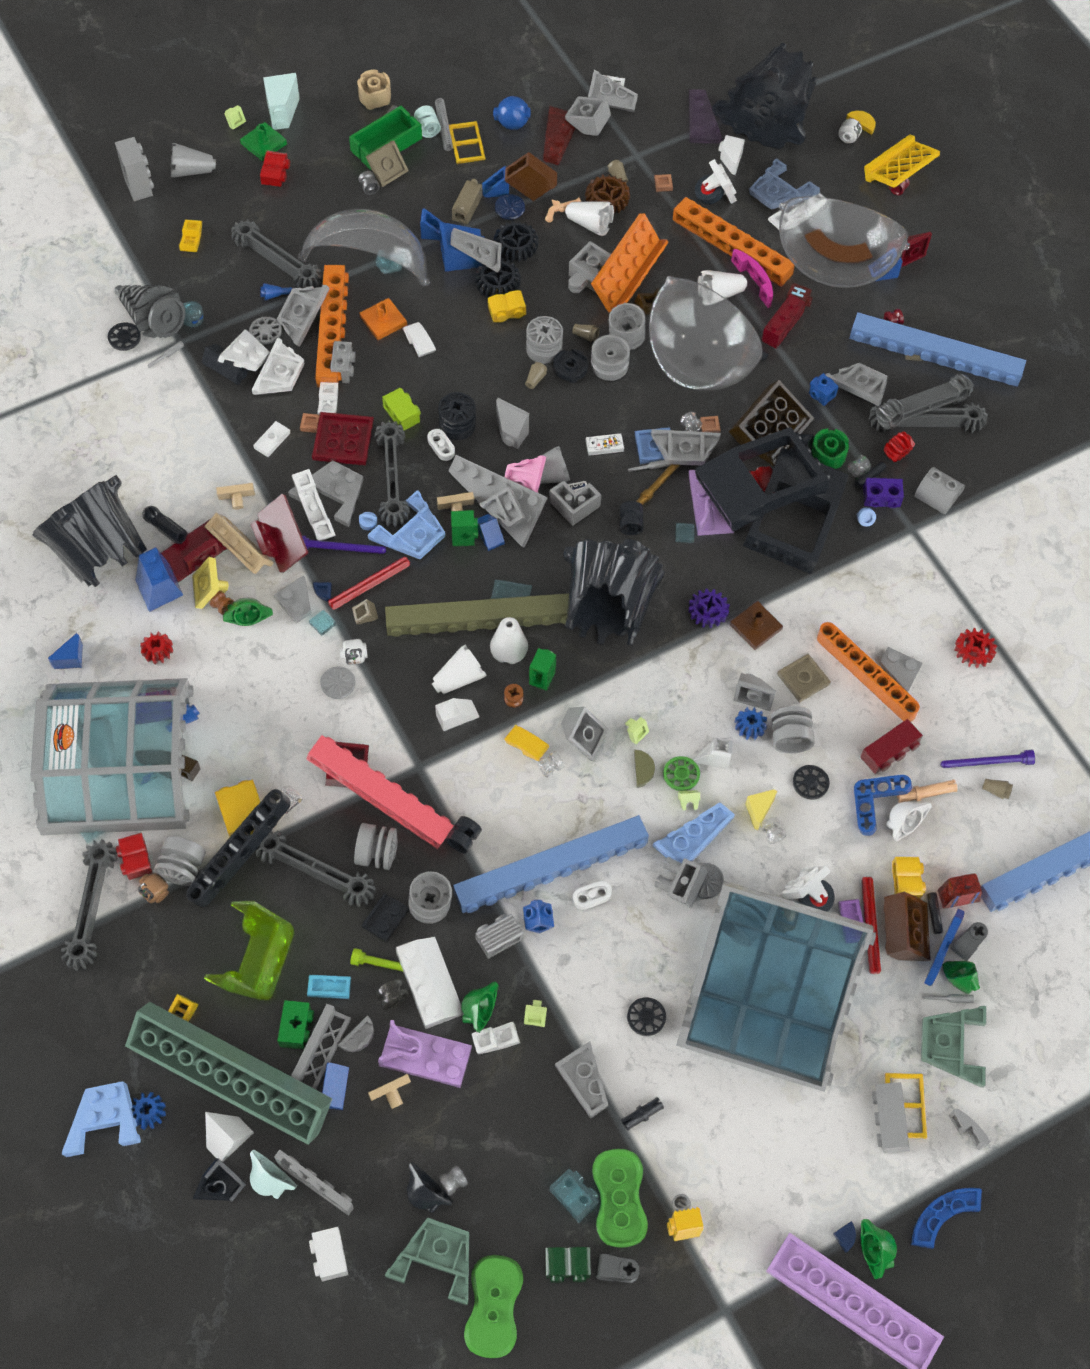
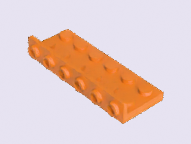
[591,213,668,312]

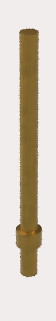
[636,464,680,505]

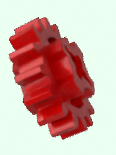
[954,628,997,668]

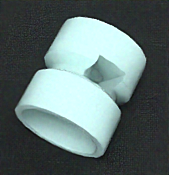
[414,105,441,138]

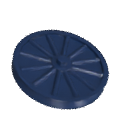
[495,194,525,220]

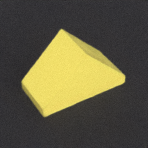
[745,789,777,830]

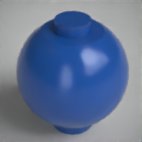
[493,96,531,130]

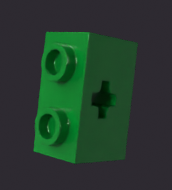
[451,510,478,546]
[529,648,556,691]
[278,1000,314,1050]

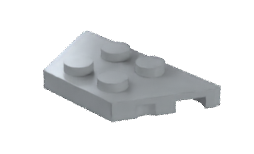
[277,285,330,347]
[825,363,887,406]
[651,429,721,466]

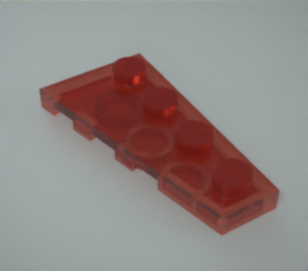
[543,106,576,165]

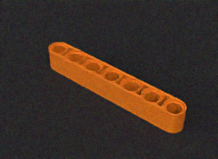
[817,622,920,722]

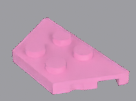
[505,456,546,493]

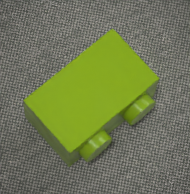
[382,388,421,430]

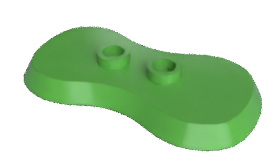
[592,1149,648,1247]
[464,1255,523,1358]

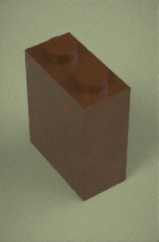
[505,152,557,201]

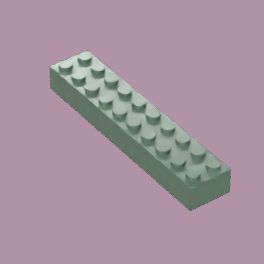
[125,1002,332,1145]

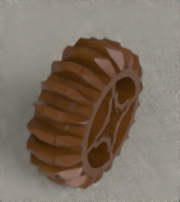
[585,174,630,214]

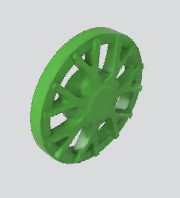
[663,756,700,791]

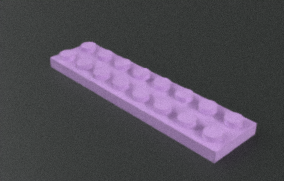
[766,1233,944,1369]

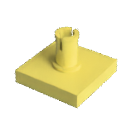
[192,557,229,609]

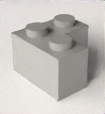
[549,481,601,526]

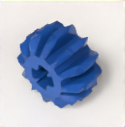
[734,707,768,740]
[131,1092,166,1130]

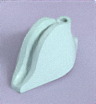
[250,1150,297,1199]

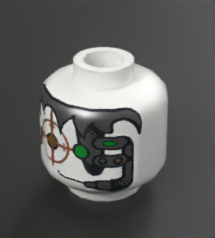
[838,118,862,144]
[339,639,368,665]

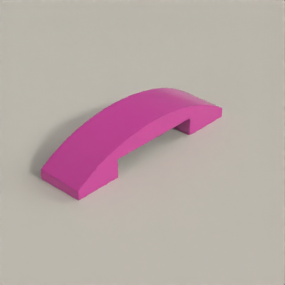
[731,249,773,308]

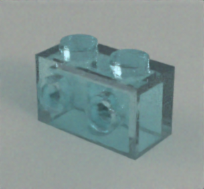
[550,1168,599,1223]

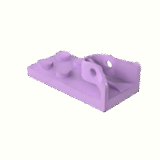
[688,470,734,535]
[378,1020,472,1088]

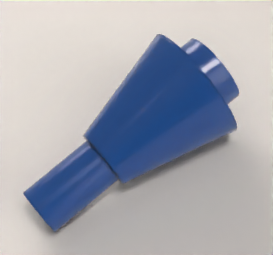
[260,283,292,300]
[166,704,200,733]

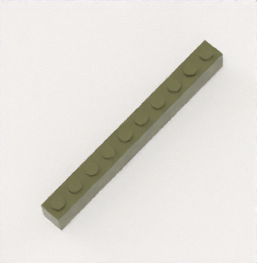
[385,593,569,637]

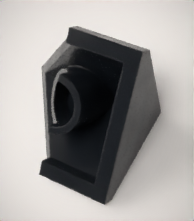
[193,1158,246,1202]

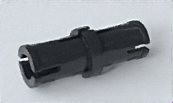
[621,1097,664,1131]

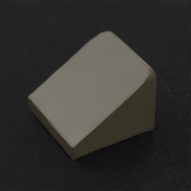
[352,599,378,624]

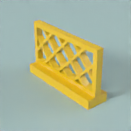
[864,135,940,188]

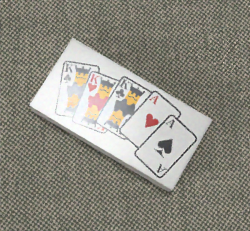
[586,434,624,456]

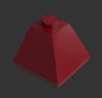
[887,232,932,267]

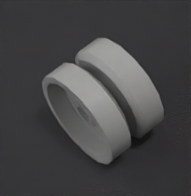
[591,335,630,381]

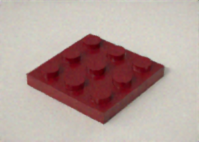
[312,412,374,465]

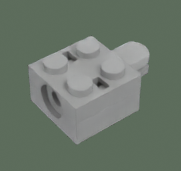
[568,241,611,293]

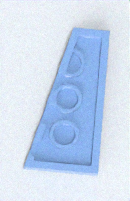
[653,803,735,863]

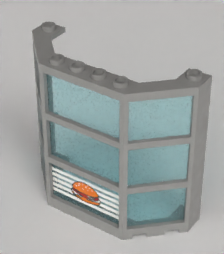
[30,678,193,835]

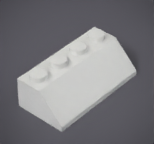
[396,937,464,1029]

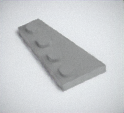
[274,1150,354,1216]

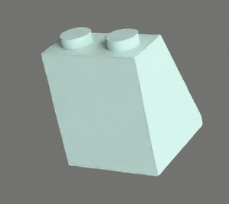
[263,73,299,130]

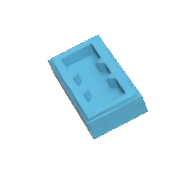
[307,975,351,999]

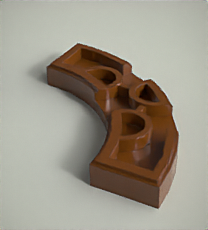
[804,228,873,264]

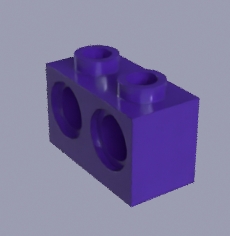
[863,478,904,508]

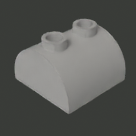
[914,467,965,515]

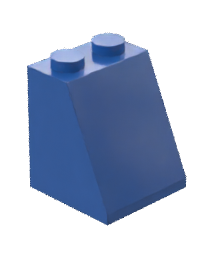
[439,222,485,272]
[135,547,183,612]

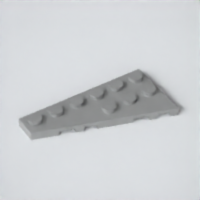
[449,455,548,548]

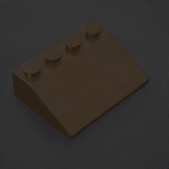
[728,380,814,466]

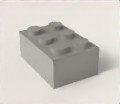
[115,137,154,201]

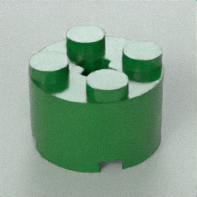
[811,428,849,469]

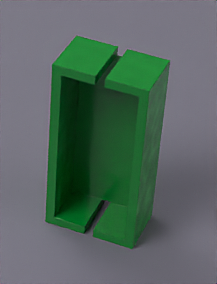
[349,106,422,170]

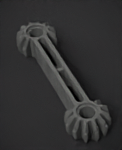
[231,219,322,289]
[876,374,974,430]
[869,402,988,433]
[375,420,410,527]
[255,830,376,907]
[61,839,118,971]

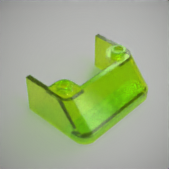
[204,901,294,1000]

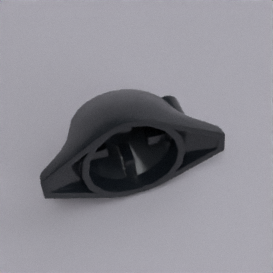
[407,1162,454,1213]

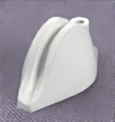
[886,802,932,842]

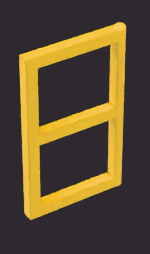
[449,121,486,164]
[885,1073,927,1139]

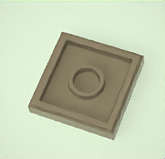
[366,141,409,187]
[777,653,831,703]

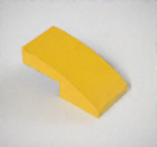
[179,220,202,252]
[504,725,549,761]

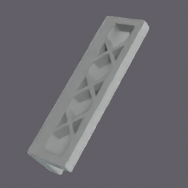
[291,1004,351,1090]

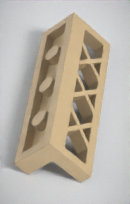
[205,513,274,574]

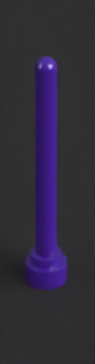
[302,536,386,554]
[940,749,1035,768]

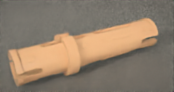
[897,779,958,803]

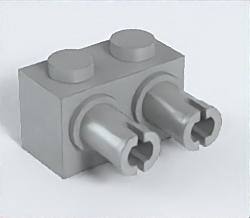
[655,857,708,908]

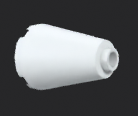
[565,202,614,236]
[697,270,747,305]
[490,617,528,664]
[432,645,487,694]

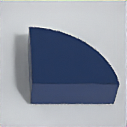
[313,582,332,602]
[833,1221,856,1253]

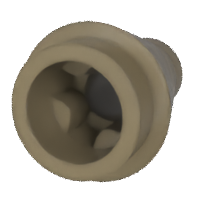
[608,160,628,183]
[573,324,600,342]
[525,362,547,389]
[982,778,1013,800]

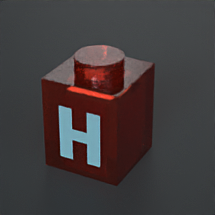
[786,283,813,313]

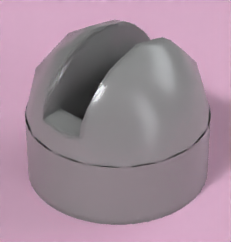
[672,1194,691,1212]

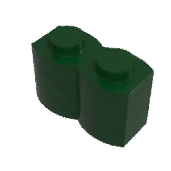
[546,1247,591,1283]

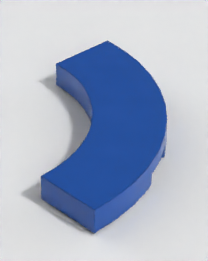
[924,908,965,986]
[911,1188,982,1249]

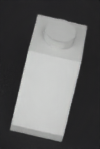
[719,135,745,175]
[435,698,479,731]

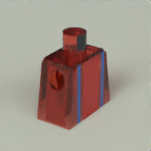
[937,873,982,909]

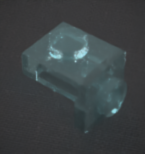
[376,250,404,274]

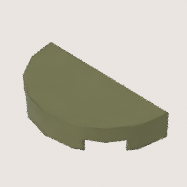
[634,749,655,788]

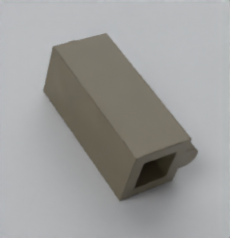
[452,179,483,225]

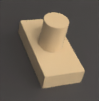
[216,483,255,510]
[437,492,474,511]
[368,1074,411,1109]

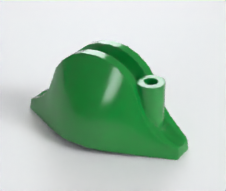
[223,597,273,626]
[942,961,980,994]
[461,982,499,1033]
[861,1219,897,1279]

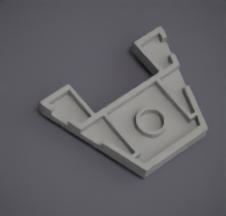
[288,461,364,527]

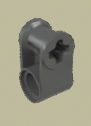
[950,922,988,961]
[596,1254,639,1283]

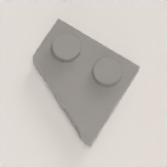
[480,486,526,528]
[274,575,311,624]
[879,647,923,692]

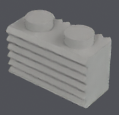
[475,914,523,959]

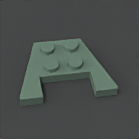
[921,1006,986,1088]
[385,1218,469,1305]

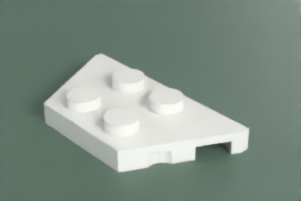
[218,330,270,371]
[252,338,305,395]

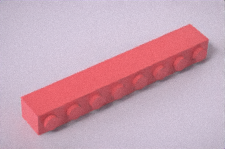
[306,735,454,850]

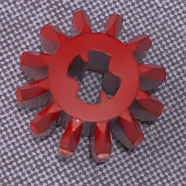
[884,432,915,462]
[140,631,173,665]

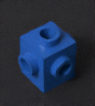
[809,373,839,406]
[523,899,554,933]

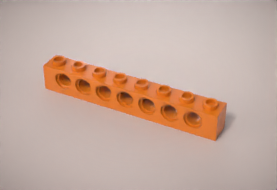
[673,197,795,287]
[316,265,349,387]

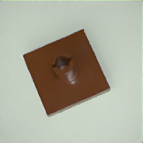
[730,601,783,650]

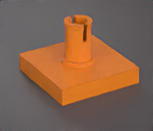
[359,298,407,340]

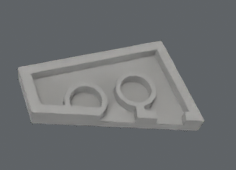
[588,70,638,112]
[450,228,501,272]
[555,1041,608,1119]

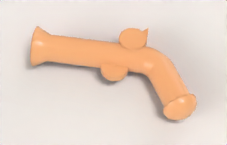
[545,197,581,223]

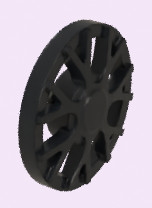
[108,322,141,351]
[793,765,830,800]
[627,997,666,1036]

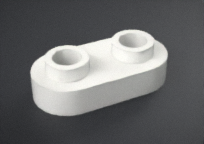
[428,429,455,461]
[573,881,612,910]

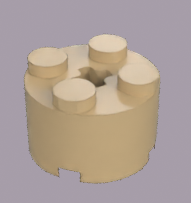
[357,70,391,110]

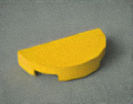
[846,111,876,135]

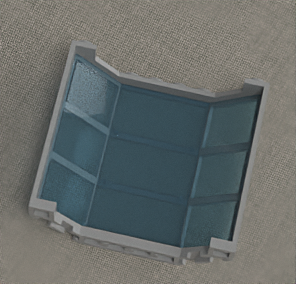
[676,881,876,1092]

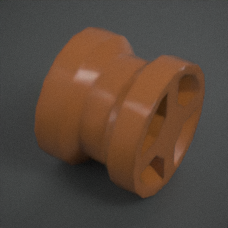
[210,591,234,615]
[504,684,523,708]

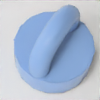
[856,507,876,527]
[359,512,377,530]

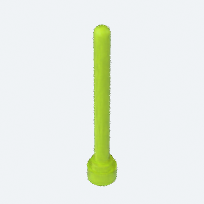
[350,948,403,972]

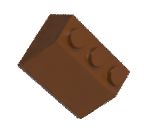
[883,891,931,961]

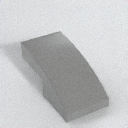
[949,1109,991,1150]

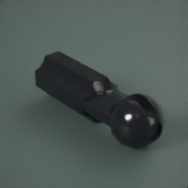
[142,506,188,544]

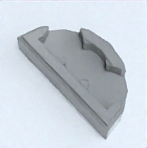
[337,1015,374,1052]

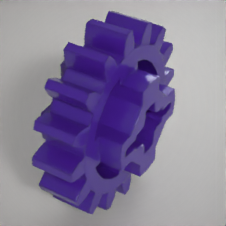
[688,588,730,628]

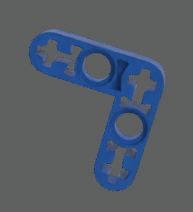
[854,775,912,836]

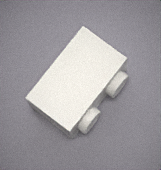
[309,1227,348,1281]

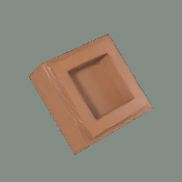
[654,174,673,192]
[300,413,320,433]
[700,416,721,433]

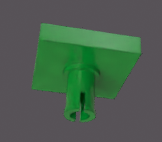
[240,122,287,162]

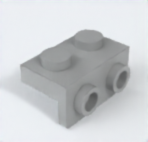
[330,341,356,383]

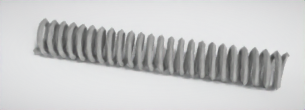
[435,98,453,151]

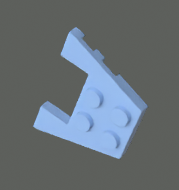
[368,490,445,559]
[62,1081,141,1157]

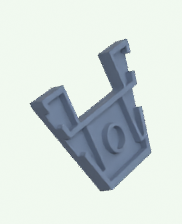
[749,159,820,210]

